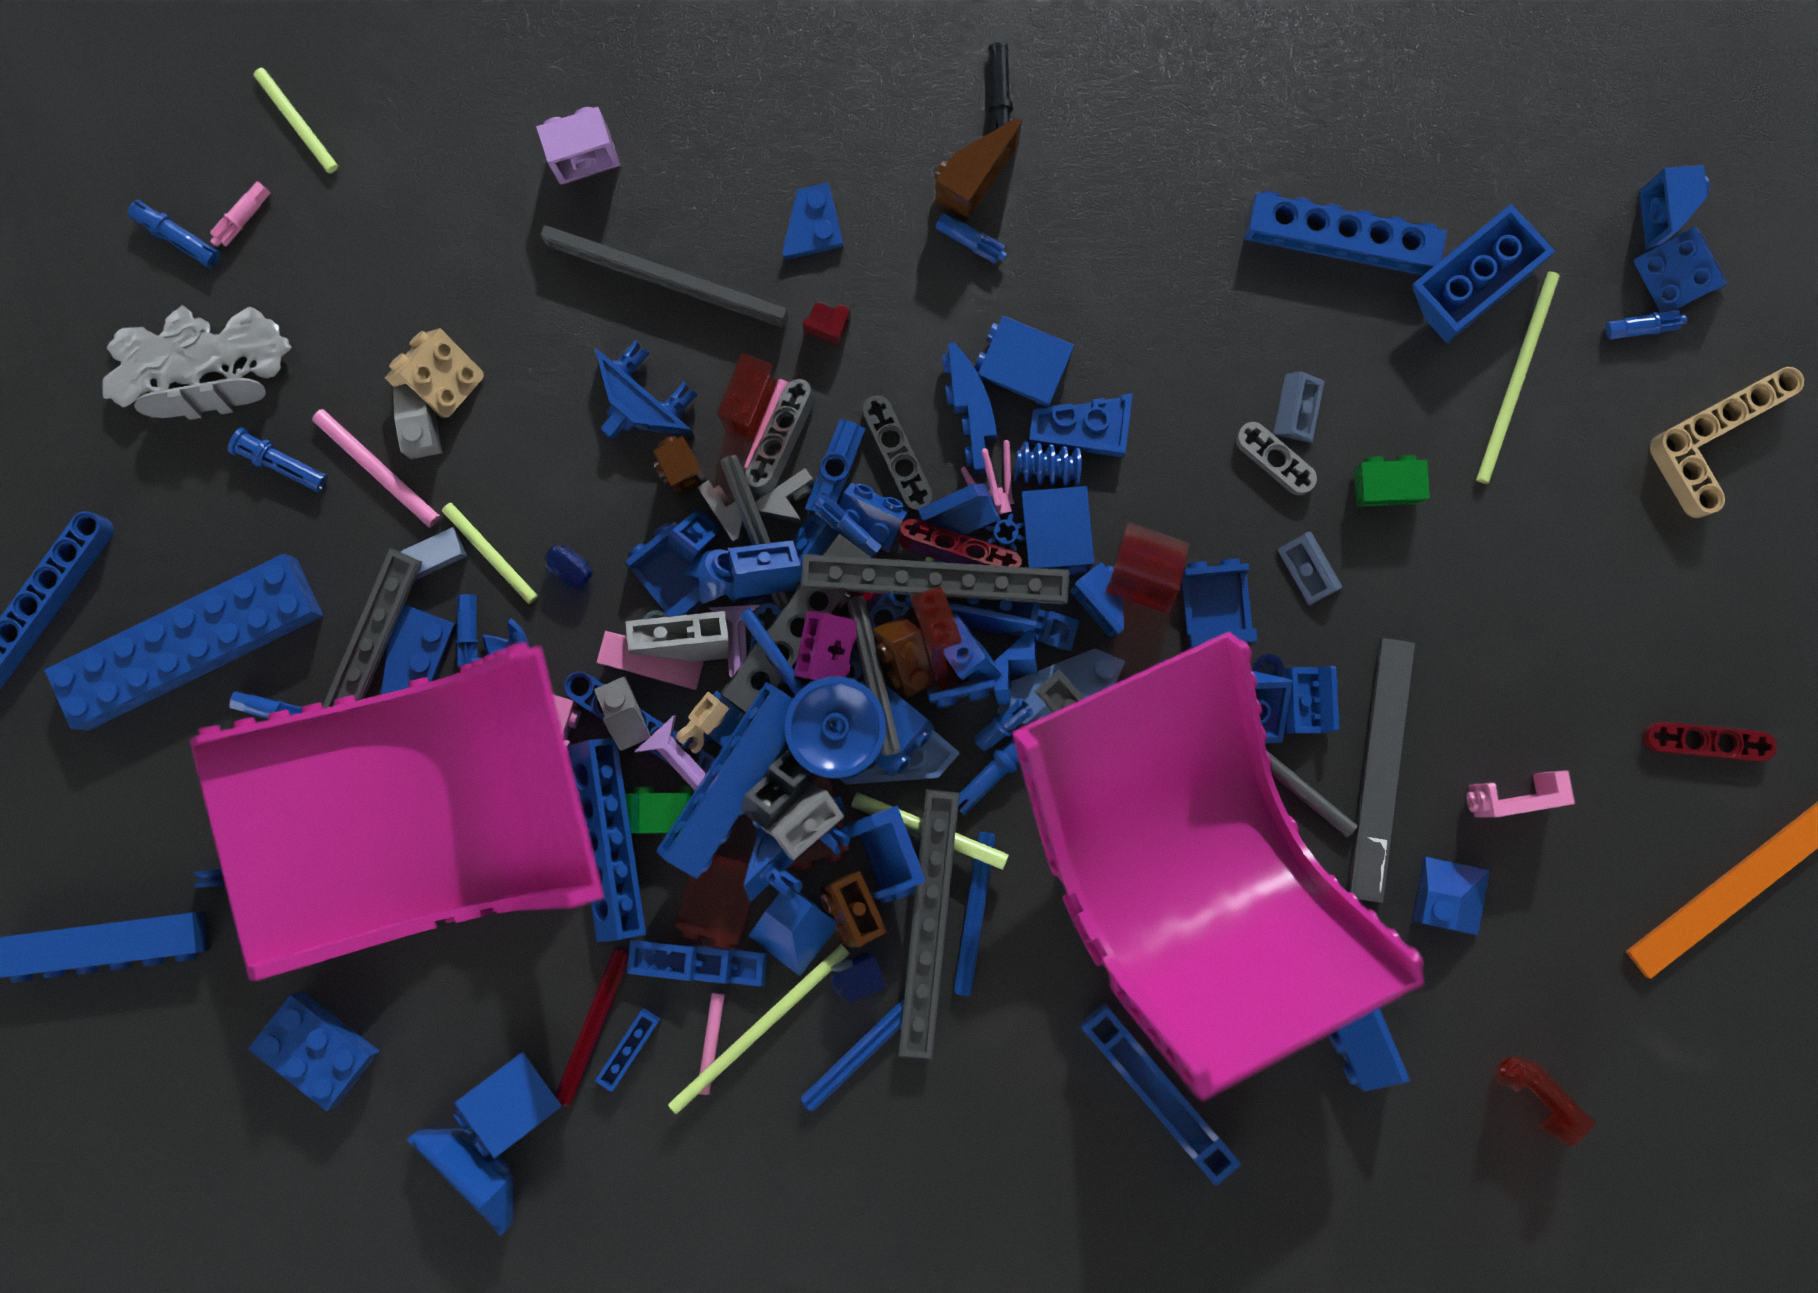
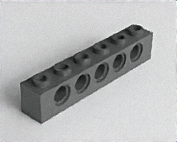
[721,534,871,712]

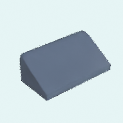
[1274,371,1325,443]
[400,527,468,580]
[1277,532,1342,605]

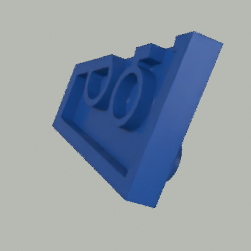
[1028,393,1133,458]

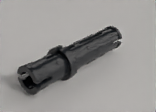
[988,42,1013,131]

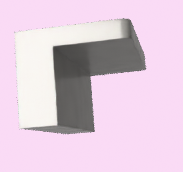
[762,784,844,860]

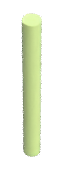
[253,68,338,173]
[442,503,538,605]

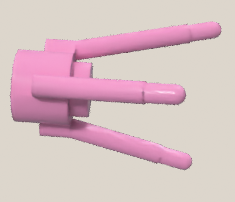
[961,440,1015,516]

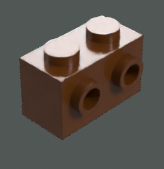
[653,436,707,497]
[873,616,934,699]
[820,871,887,947]

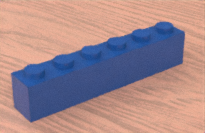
[656,682,793,879]
[0,911,209,983]

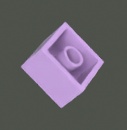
[536,107,620,185]

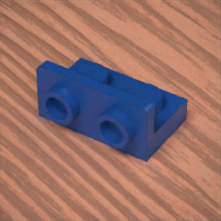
[930,612,1002,681]

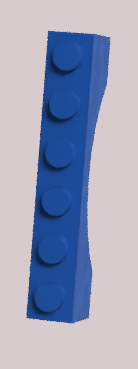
[1079,1003,1241,1186]

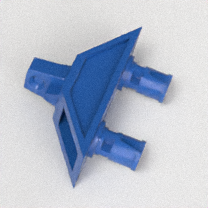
[594,340,698,440]
[743,796,850,902]

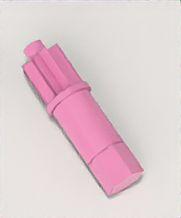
[210,181,271,248]

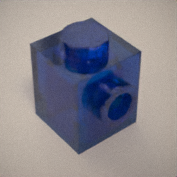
[830,952,886,1003]

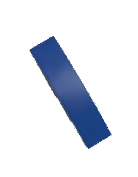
[627,940,768,987]

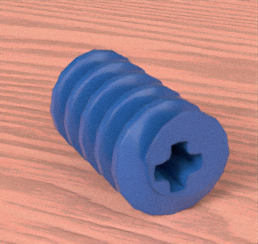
[1013,441,1082,488]

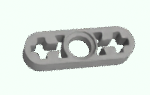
[1236,422,1317,495]

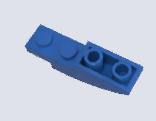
[942,343,997,475]

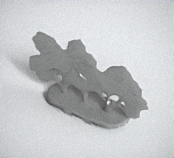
[102,305,292,420]

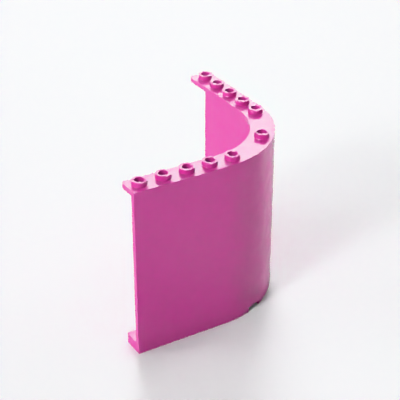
[1012,632,1423,1100]
[190,643,604,980]

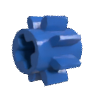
[985,514,1025,552]

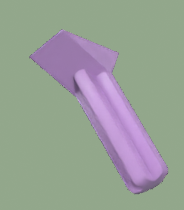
[708,605,761,677]
[634,715,706,791]

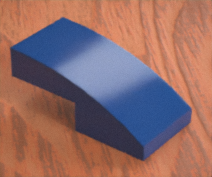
[1004,609,1080,651]

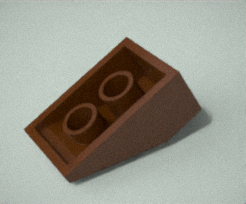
[934,118,1022,222]

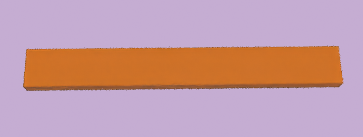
[1625,801,1818,979]

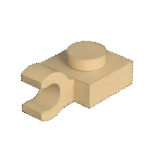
[676,692,729,754]

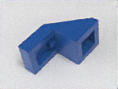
[994,630,1038,705]

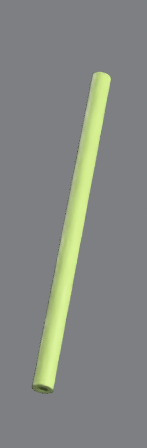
[1476,272,1560,484]
[668,944,850,1114]

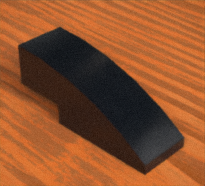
[741,749,818,830]

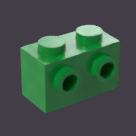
[1354,455,1430,507]

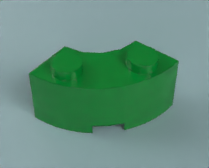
[625,786,695,833]

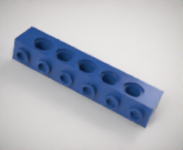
[1244,191,1447,275]
[568,738,646,942]

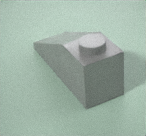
[393,384,442,459]
[625,611,729,662]

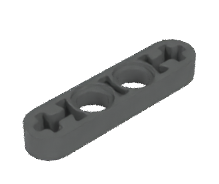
[745,379,815,494]
[863,395,933,513]

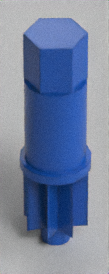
[935,213,1008,264]
[1605,310,1687,339]
[814,497,881,558]
[455,594,479,667]
[229,691,302,719]

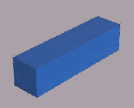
[595,1008,661,1092]

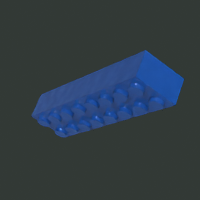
[44,553,324,731]

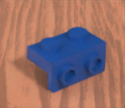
[838,483,909,553]
[1284,666,1340,734]

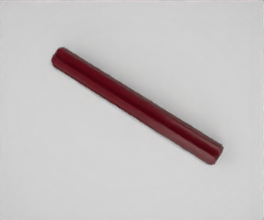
[555,947,629,1107]

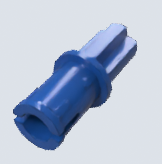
[975,698,1033,751]

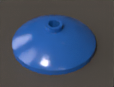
[785,676,886,778]

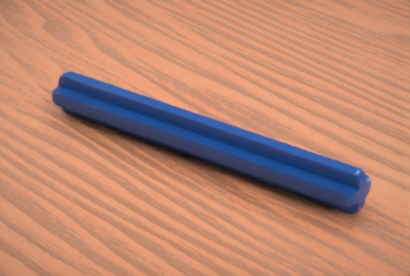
[954,832,996,996]
[801,998,904,1112]

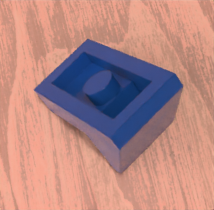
[667,507,724,565]

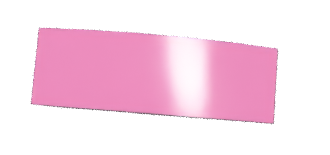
[596,631,705,691]

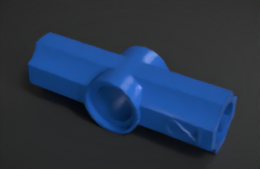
[805,419,866,517]

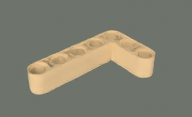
[1650,367,1804,518]

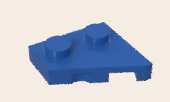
[782,182,844,260]

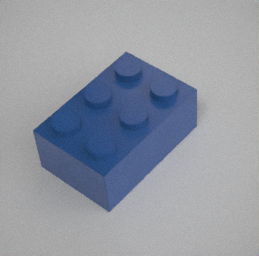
[248,991,380,1111]

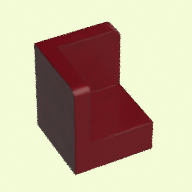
[802,302,851,345]

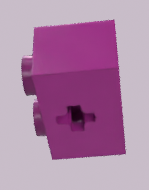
[794,611,857,680]

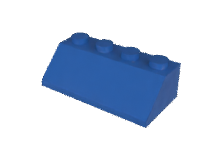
[1412,204,1555,344]
[1329,1008,1410,1091]

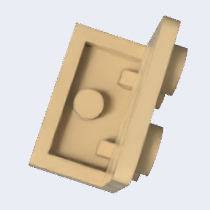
[385,328,484,418]

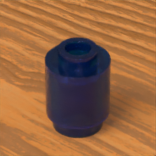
[544,543,594,590]

